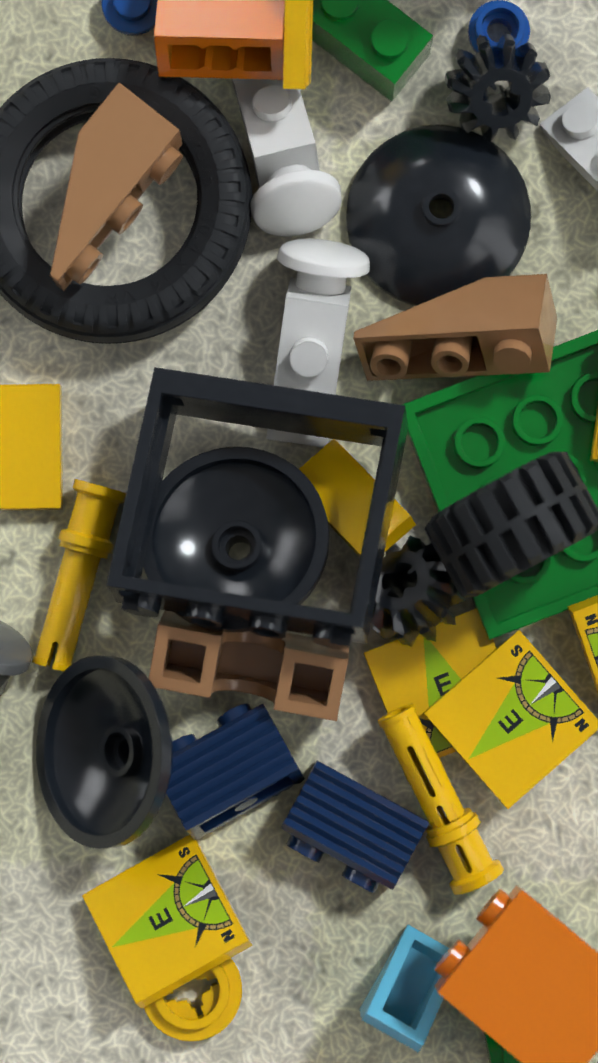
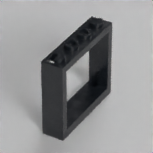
[106,367,408,649]

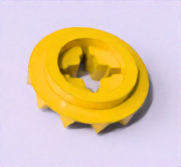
[144,958,242,1041]

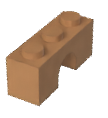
[149,611,350,721]

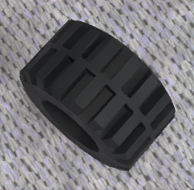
[424,451,598,597]

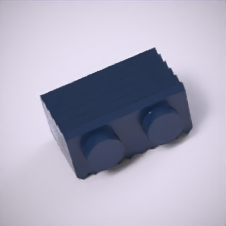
[166,704,305,840]
[281,760,429,893]

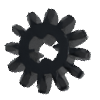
[445,32,551,143]
[371,535,466,647]

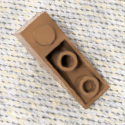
[50,83,183,291]
[353,274,557,381]

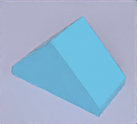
[359,925,449,1052]

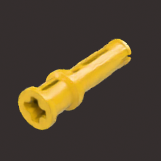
[32,479,126,672]
[377,703,504,895]

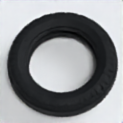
[0,58,252,344]

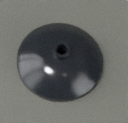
[346,125,531,306]
[143,447,330,633]
[36,656,173,849]

